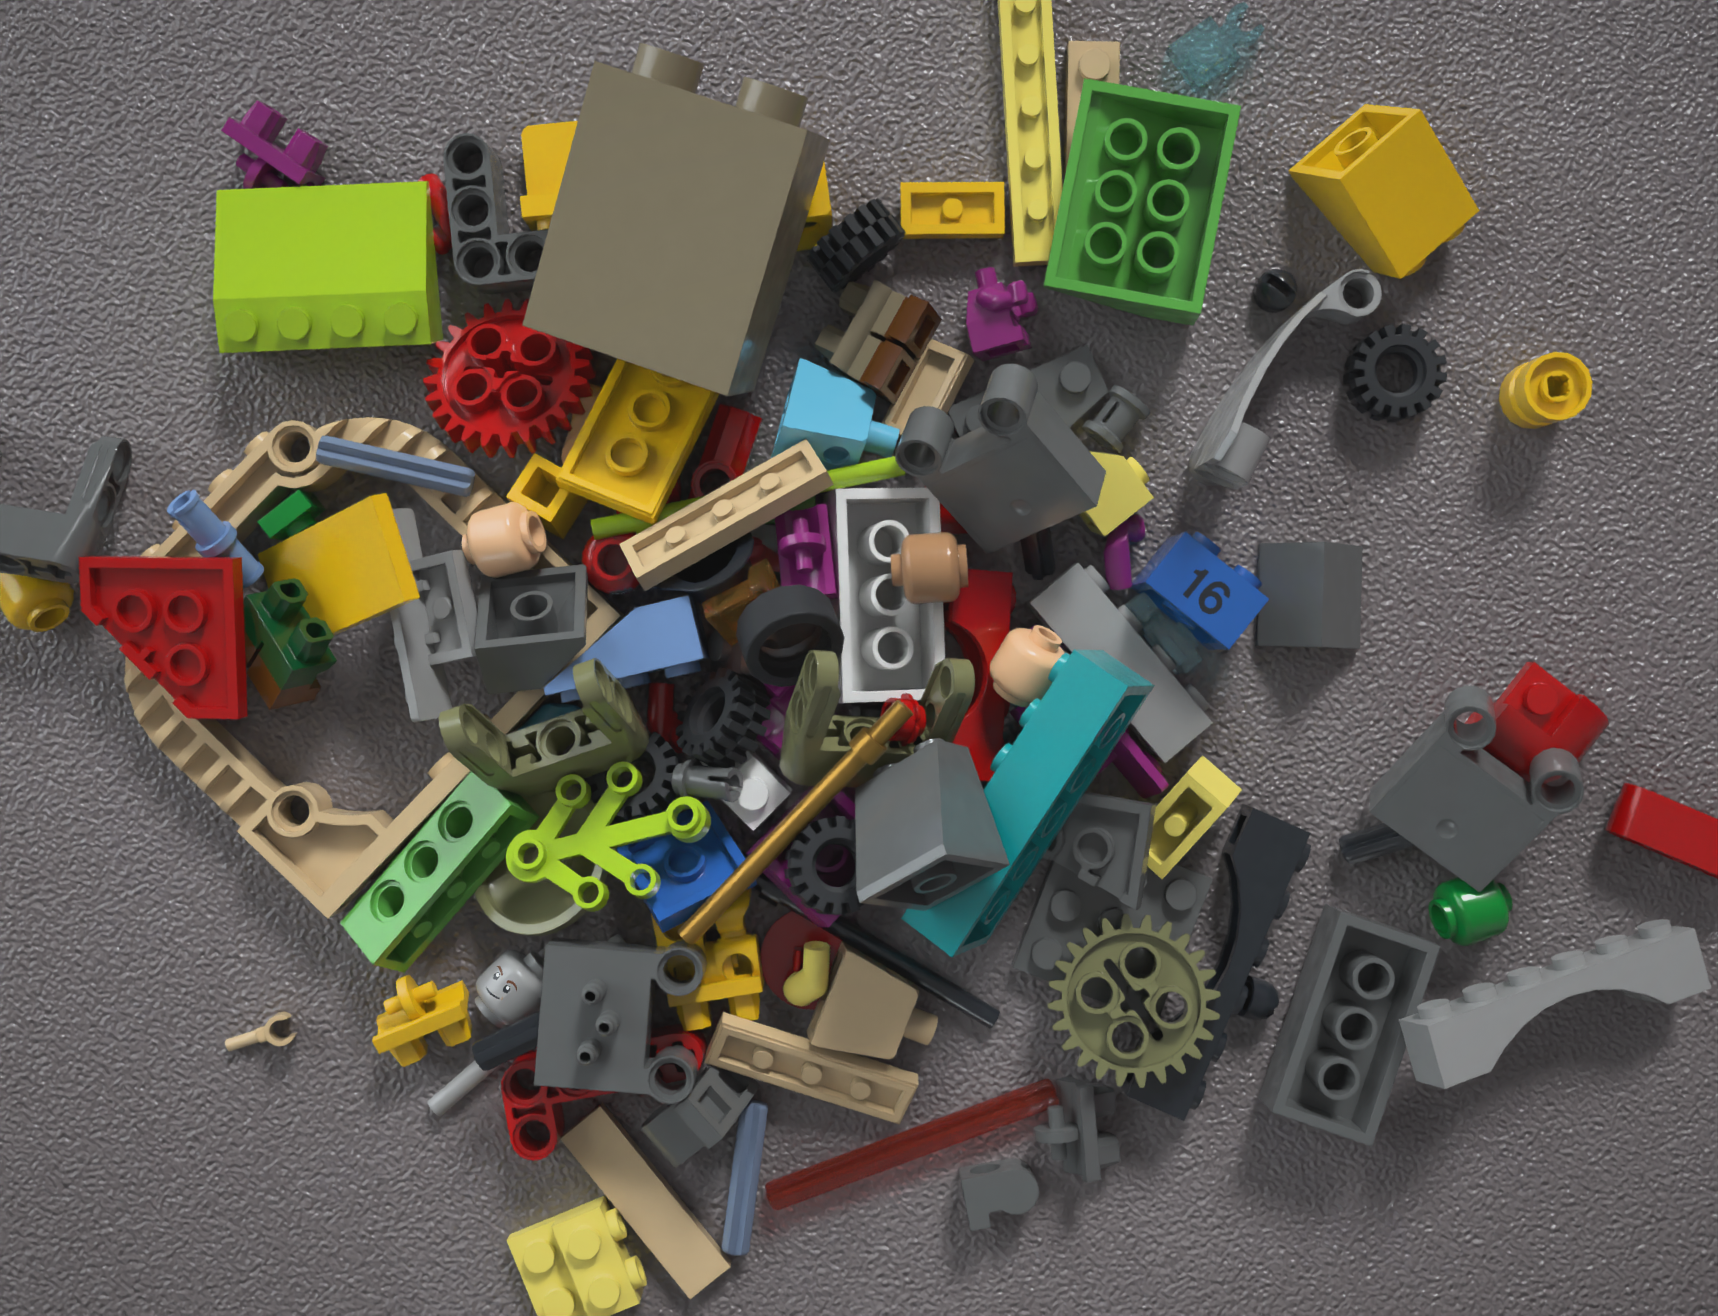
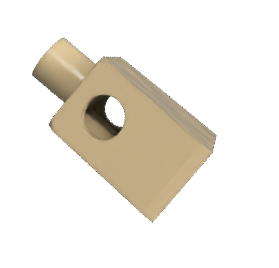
[806,941,938,1059]

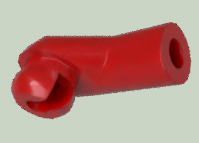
[417,173,452,255]

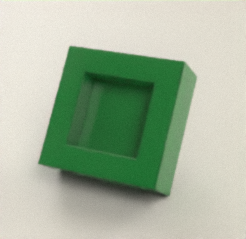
[257,489,326,541]

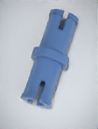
[167,490,264,588]

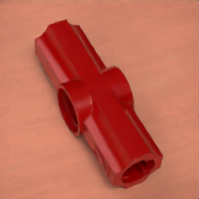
[688,404,763,499]

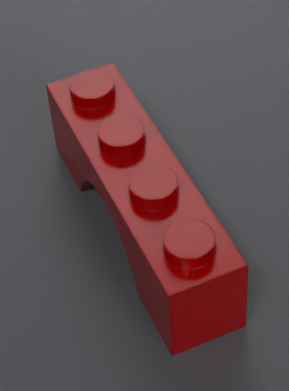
[943,569,1016,781]

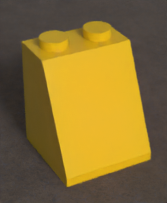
[1288,104,1480,279]

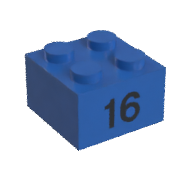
[1131,531,1269,650]

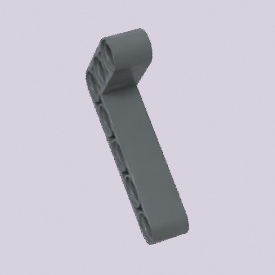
[443,133,548,294]

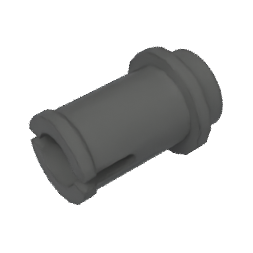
[671,759,743,802]

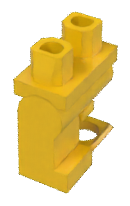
[651,888,764,1031]

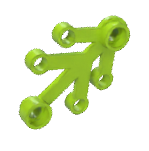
[506,761,711,912]

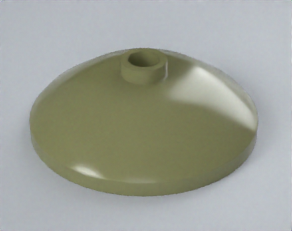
[474,785,612,936]

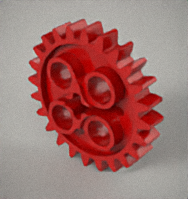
[423,299,596,458]

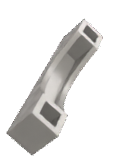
[1399,919,1711,1089]

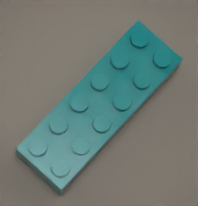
[901,649,1155,957]

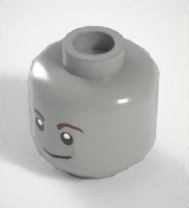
[475,950,544,1028]

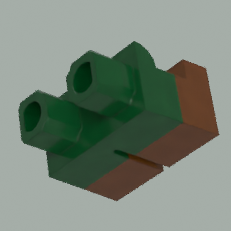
[243,578,337,710]

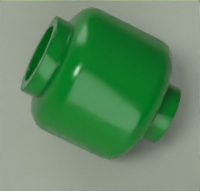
[1428,877,1513,946]

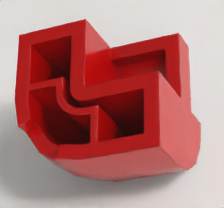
[1465,662,1609,784]

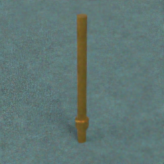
[678,699,913,945]

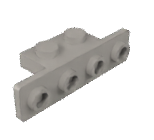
[390,508,478,723]

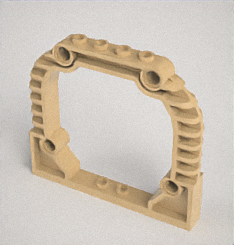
[124,417,626,919]

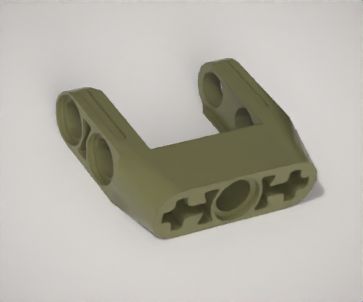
[780,650,975,787]
[439,658,649,797]

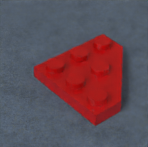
[79,556,248,719]

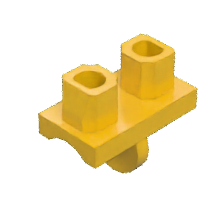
[372,975,472,1067]

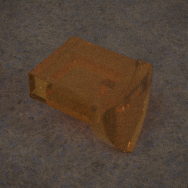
[702,558,780,646]

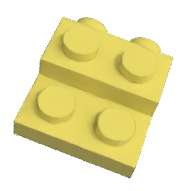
[506,1195,647,1316]

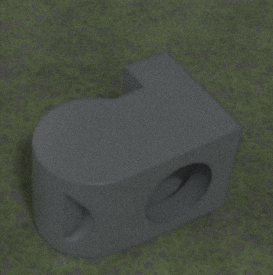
[958,1158,1039,1231]

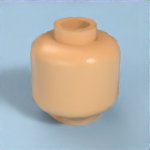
[462,502,547,578]
[990,625,1065,707]

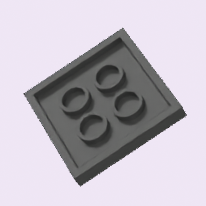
[1011,860,1213,1022]

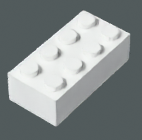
[823,488,945,703]

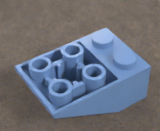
[544,595,710,703]

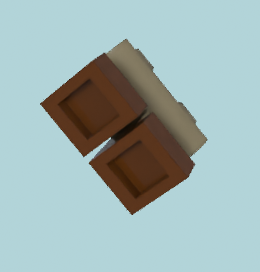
[815,280,942,405]

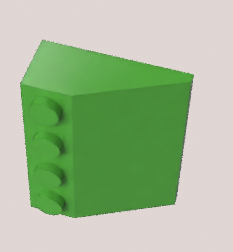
[1043,78,1241,326]

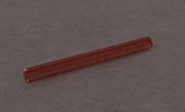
[765,1078,1059,1210]

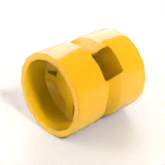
[1499,352,1592,429]

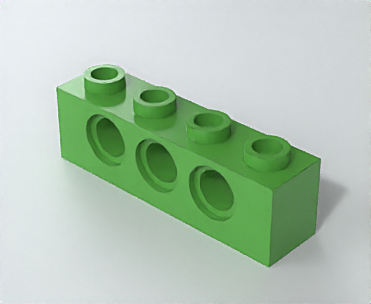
[340,772,540,973]

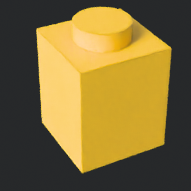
[506,453,589,539]

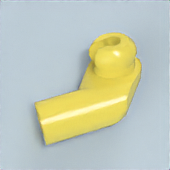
[783,941,830,1006]

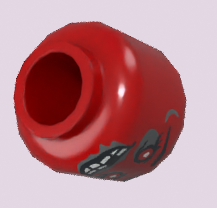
[582,532,641,594]

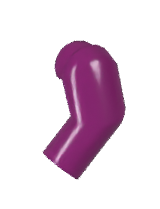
[1103,514,1145,590]

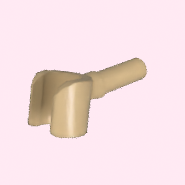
[225,1011,297,1051]

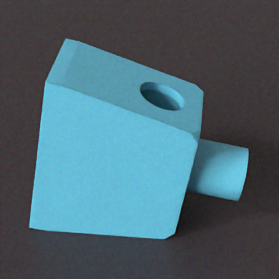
[771,358,900,470]

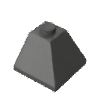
[474,564,588,694]

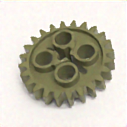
[1048,914,1221,1088]

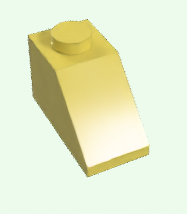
[1079,451,1154,537]
[1147,755,1242,879]

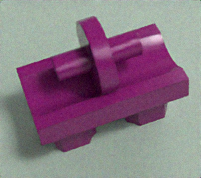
[221,100,328,189]
[775,504,838,599]

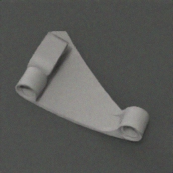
[1189,269,1382,489]

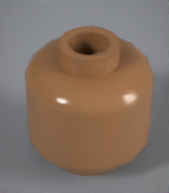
[891,532,968,604]

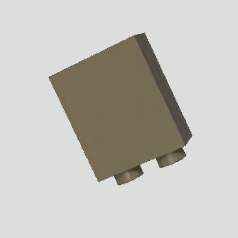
[522,43,830,396]

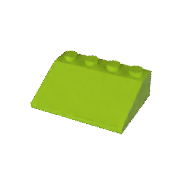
[213,181,443,353]

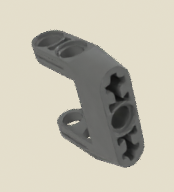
[0,436,132,583]

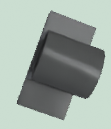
[640,1064,760,1168]

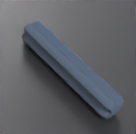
[316,435,475,497]
[722,1100,768,1256]

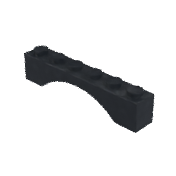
[1121,804,1311,1121]

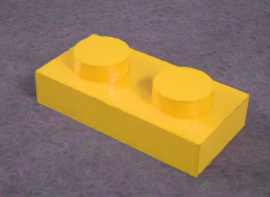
[900,182,1005,239]

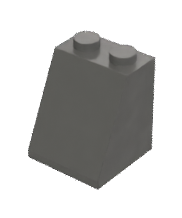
[855,738,1010,911]

